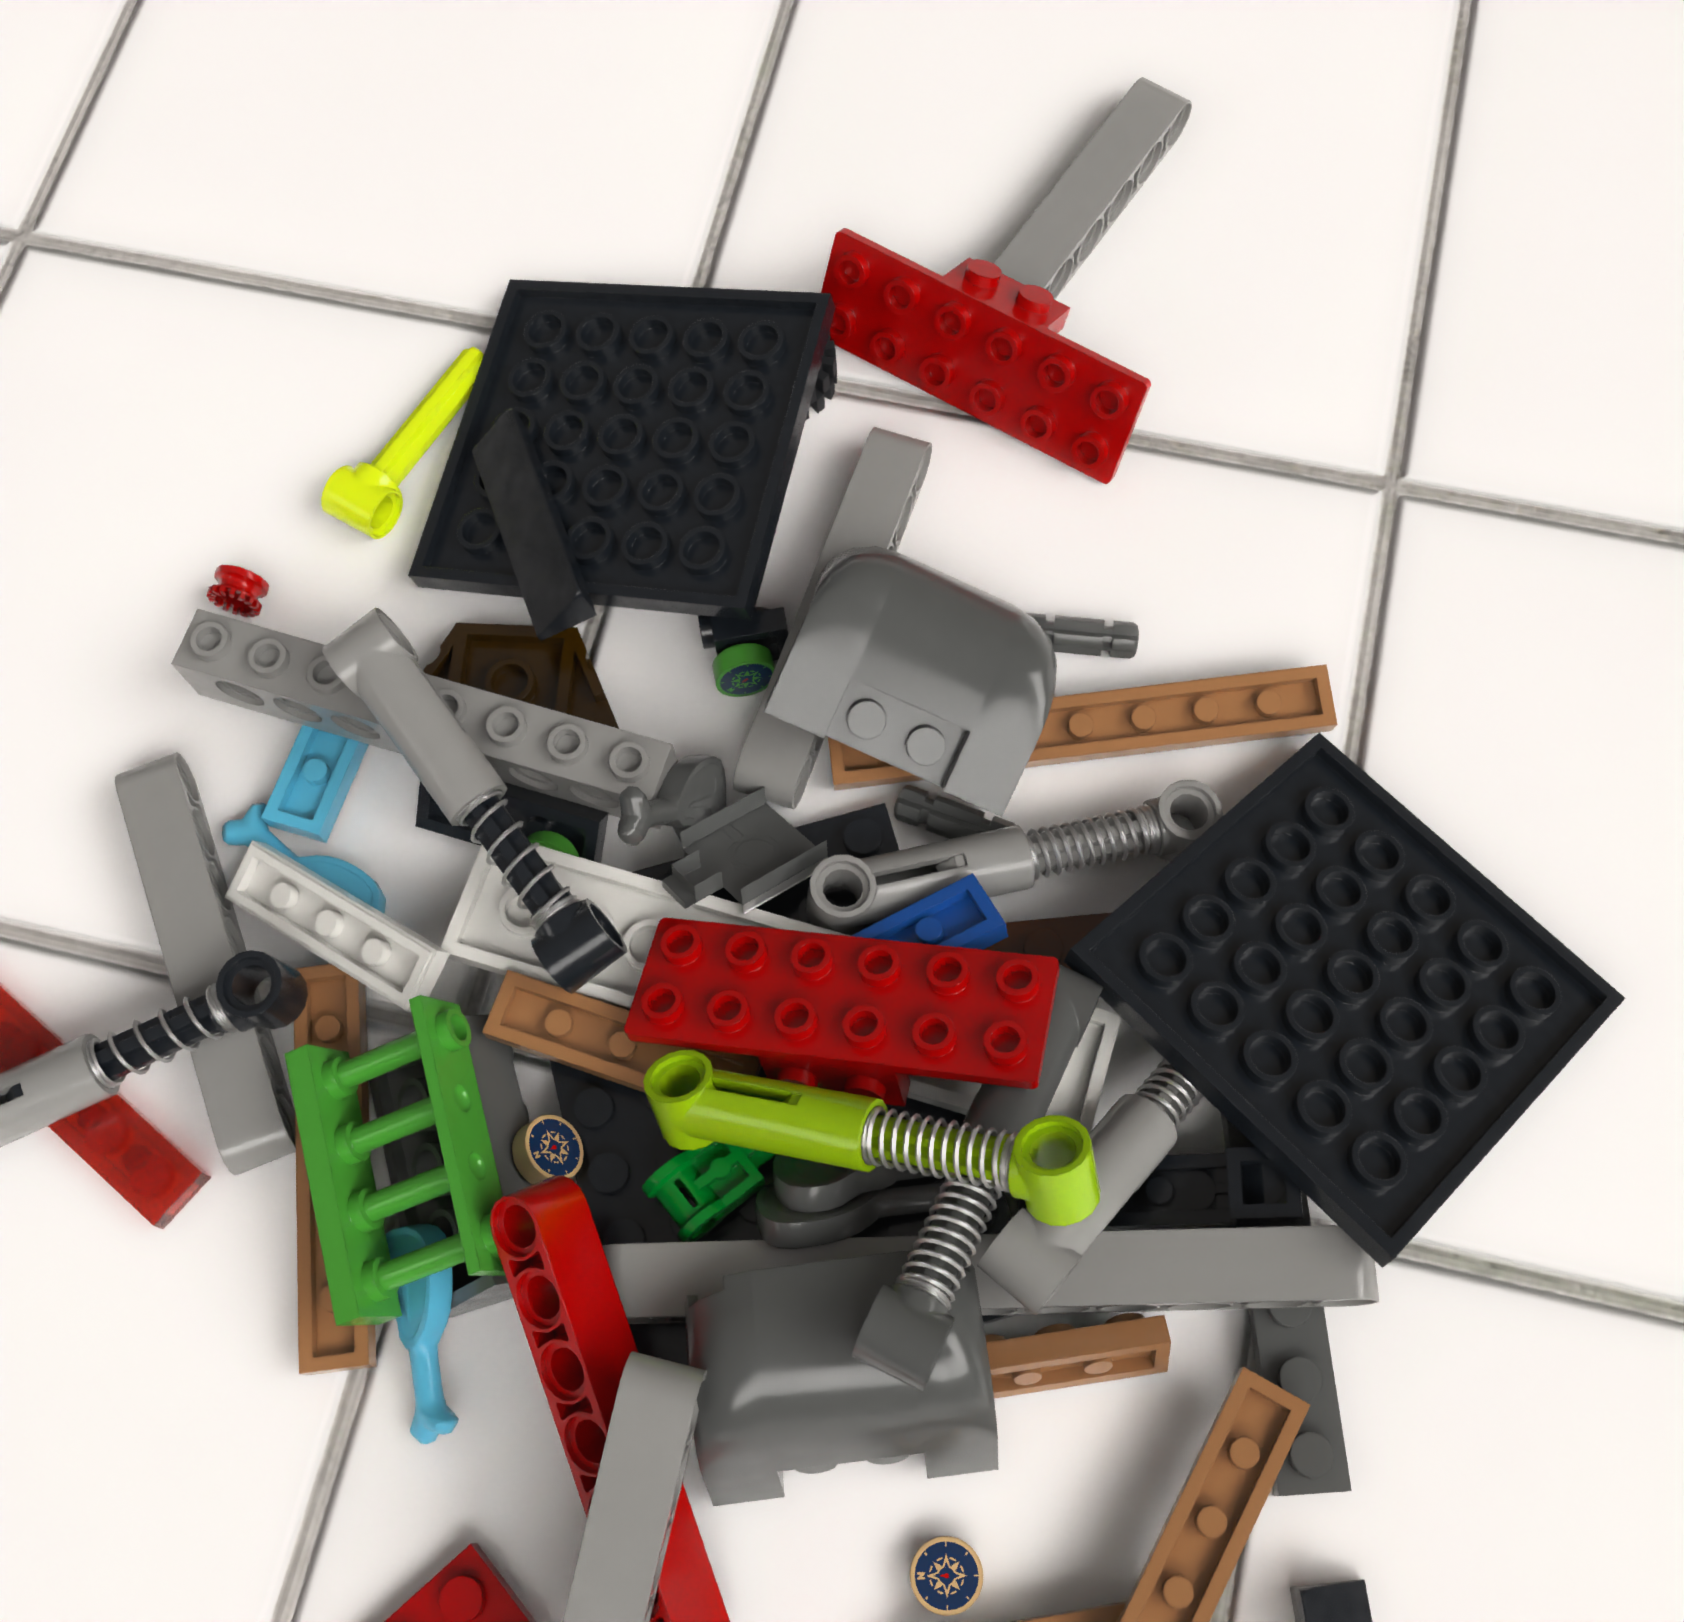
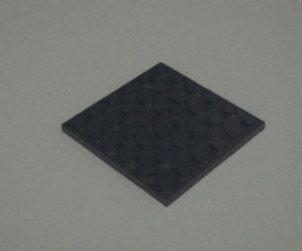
[408,279,836,620]
[1064,733,1625,1268]

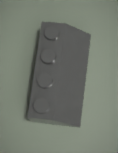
[369,1014,533,1318]

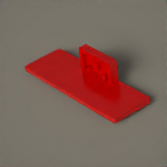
[821,228,1151,484]
[624,918,1060,1106]

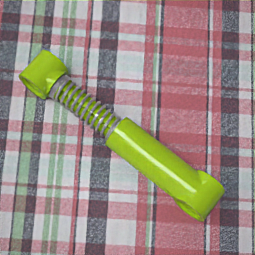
[643,1050,1101,1226]

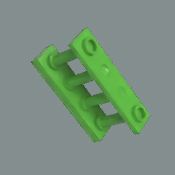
[285,995,506,1326]

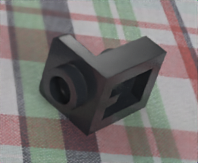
[698,607,788,660]

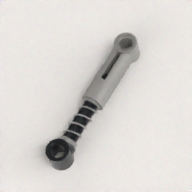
[322,607,628,994]
[0,950,308,1148]

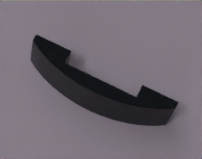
[1018,1147,1303,1229]

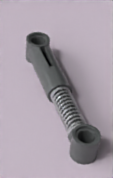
[852,964,1103,1392]

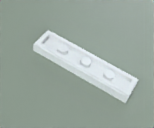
[224,840,450,1012]

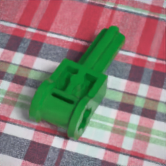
[642,1142,777,1242]

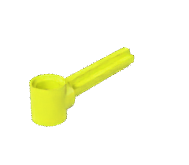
[321,347,484,539]

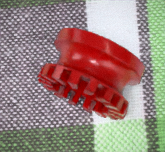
[206,565,269,617]

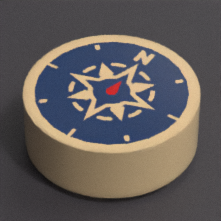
[512,1114,584,1184]
[910,1536,983,1616]

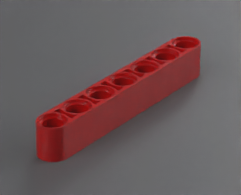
[490,1175,730,1622]

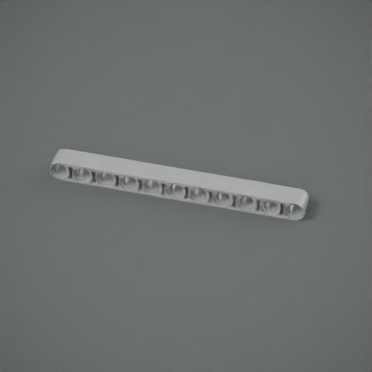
[602,1225,1379,1324]

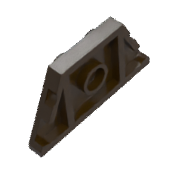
[423,623,619,729]

